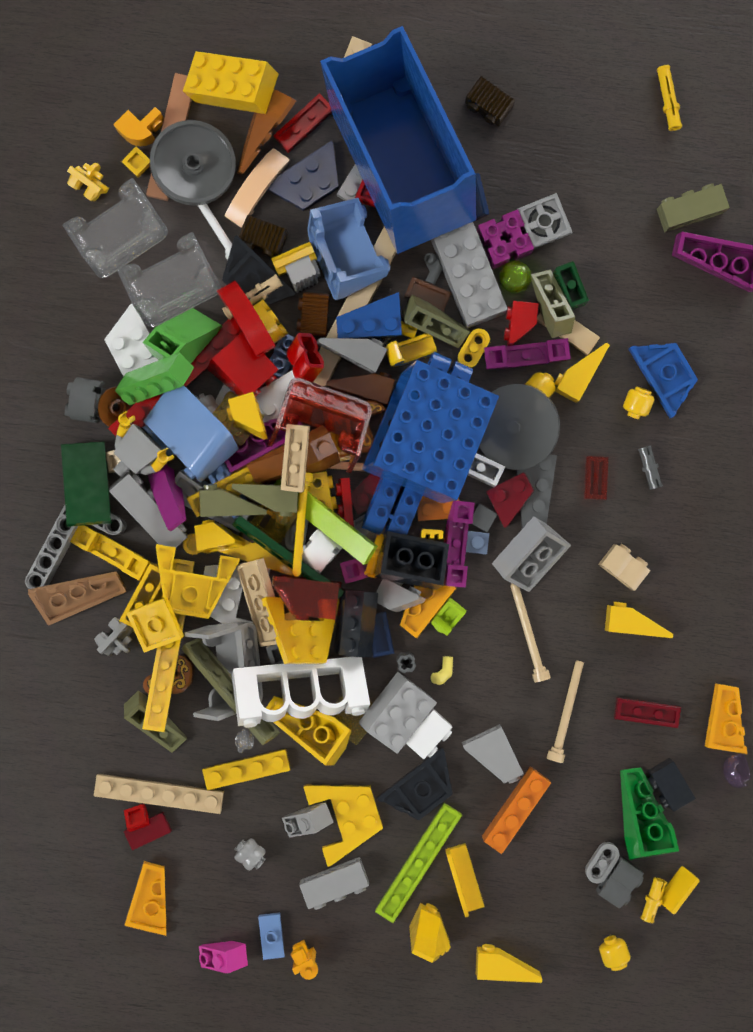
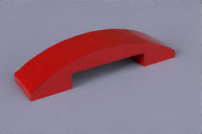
[217,281,276,357]

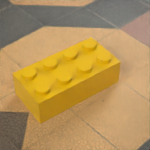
[183,51,278,114]

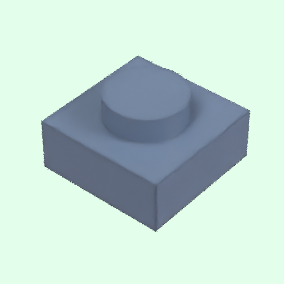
[466,531,489,554]

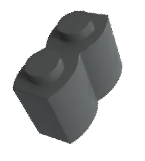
[596,856,644,909]

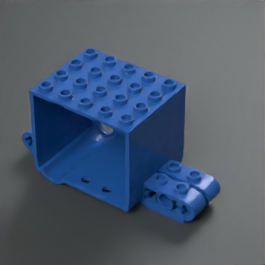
[361,352,499,537]

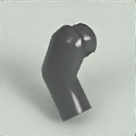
[424,253,442,285]

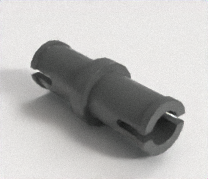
[638,445,663,490]

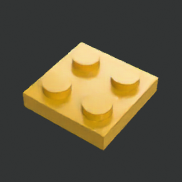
[126,597,184,653]

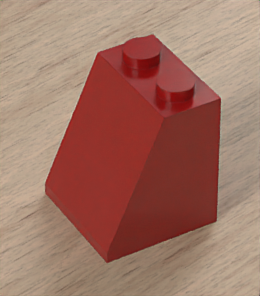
[207,332,279,397]

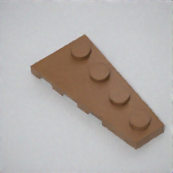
[28,571,126,626]

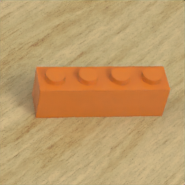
[482,766,551,854]

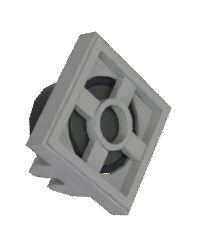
[518,193,573,249]

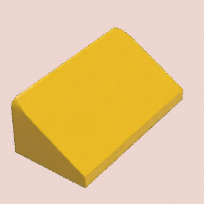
[661,866,700,914]

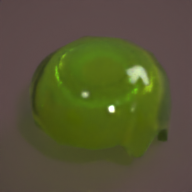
[499,260,532,293]

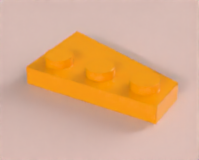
[400,586,456,638]
[705,683,747,754]
[125,861,166,936]

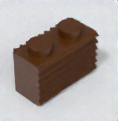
[297,292,330,339]

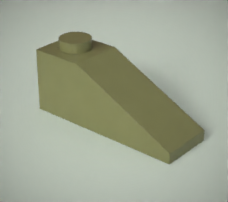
[531,269,575,338]
[402,295,470,348]
[199,484,267,517]
[232,484,298,517]
[124,690,187,753]

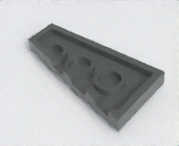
[516,454,557,529]

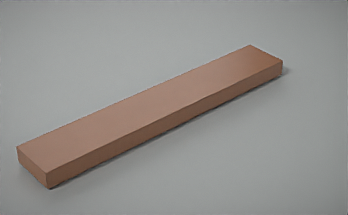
[146,73,192,201]

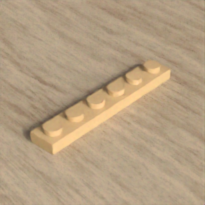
[94,774,224,814]

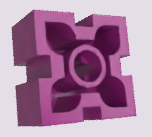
[477,209,534,270]

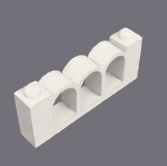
[232,657,370,728]

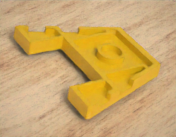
[156,544,240,619]
[262,597,339,664]
[303,784,383,867]

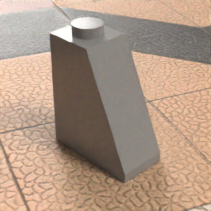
[461,724,524,784]

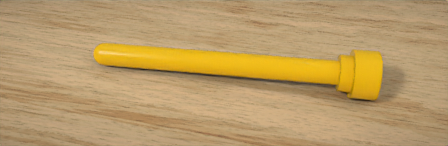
[292,473,313,577]

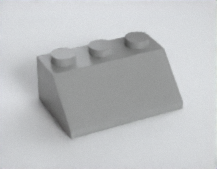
[492,516,571,592]

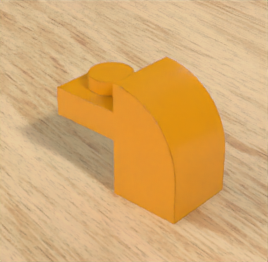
[113,107,164,146]

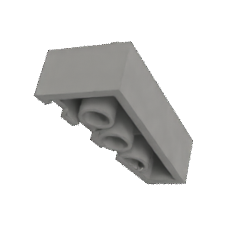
[109,470,188,547]

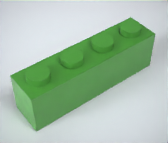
[115,352,194,405]

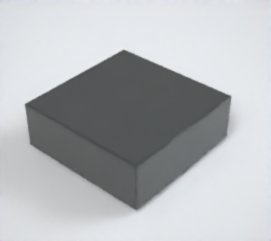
[472,504,498,533]

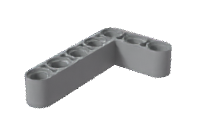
[25,505,127,589]

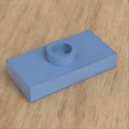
[258,912,285,960]

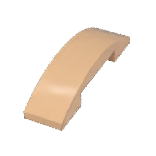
[225,148,291,228]

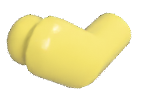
[430,656,453,685]

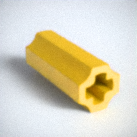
[271,242,317,276]

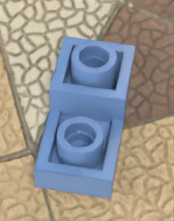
[270,334,295,379]

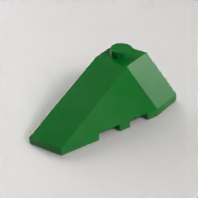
[620,767,679,860]

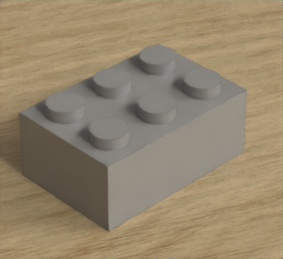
[358,672,437,754]

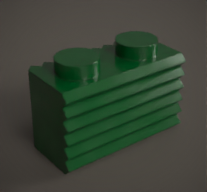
[553,261,589,310]

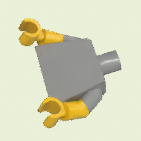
[113,411,174,478]

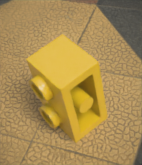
[308,471,337,511]

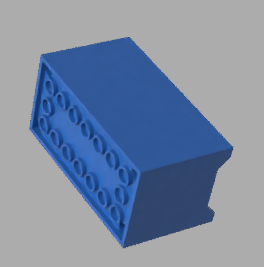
[320,26,476,254]

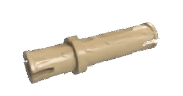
[222,274,283,320]

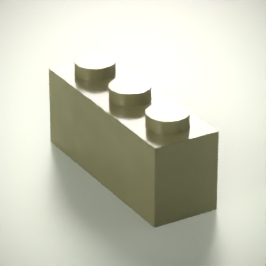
[657,183,730,233]

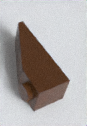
[326,372,395,407]

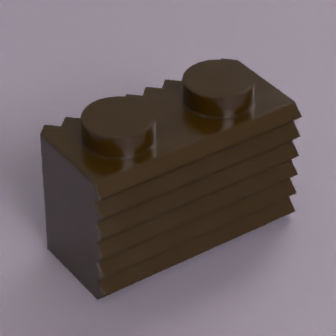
[465,76,515,126]
[239,215,288,258]

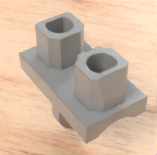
[94,617,134,657]

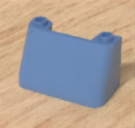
[307,198,390,300]
[143,386,239,483]

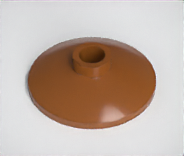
[97,386,134,427]

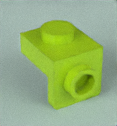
[431,597,467,636]

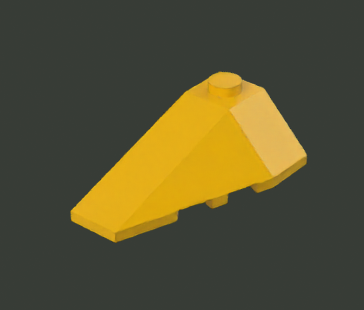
[266,696,351,766]
[409,903,451,963]

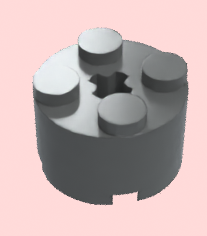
[65,377,106,423]

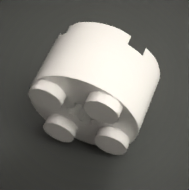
[302,529,342,574]

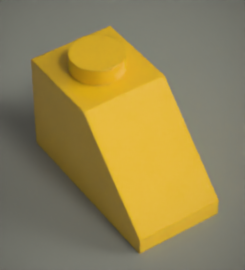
[227,392,268,440]
[194,520,245,554]

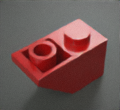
[504,301,539,346]

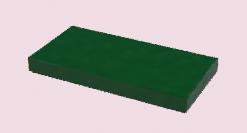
[61,442,111,527]

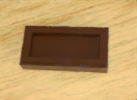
[404,277,452,312]

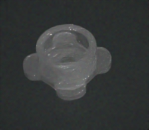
[235,729,254,753]

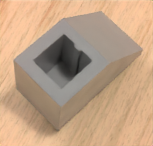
[376,579,426,612]
[282,802,333,838]

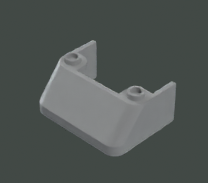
[185,622,263,721]

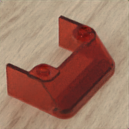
[268,378,372,474]
[272,575,342,621]

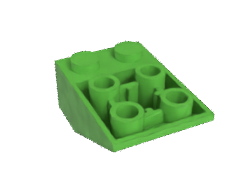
[142,308,222,364]

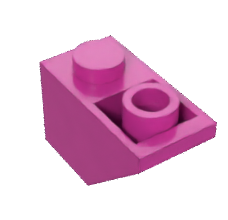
[199,941,248,974]

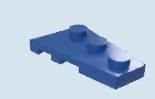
[336,292,402,339]

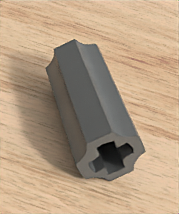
[396,651,416,673]

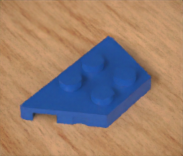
[629,343,698,418]

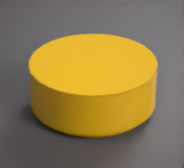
[183,533,201,555]

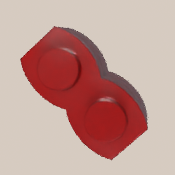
[287,333,324,384]

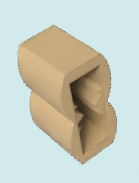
[598,544,650,591]

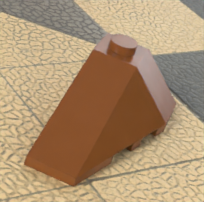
[236,89,296,175]
[246,425,340,484]

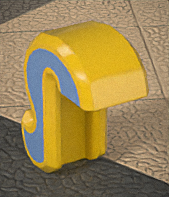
[385,333,437,367]

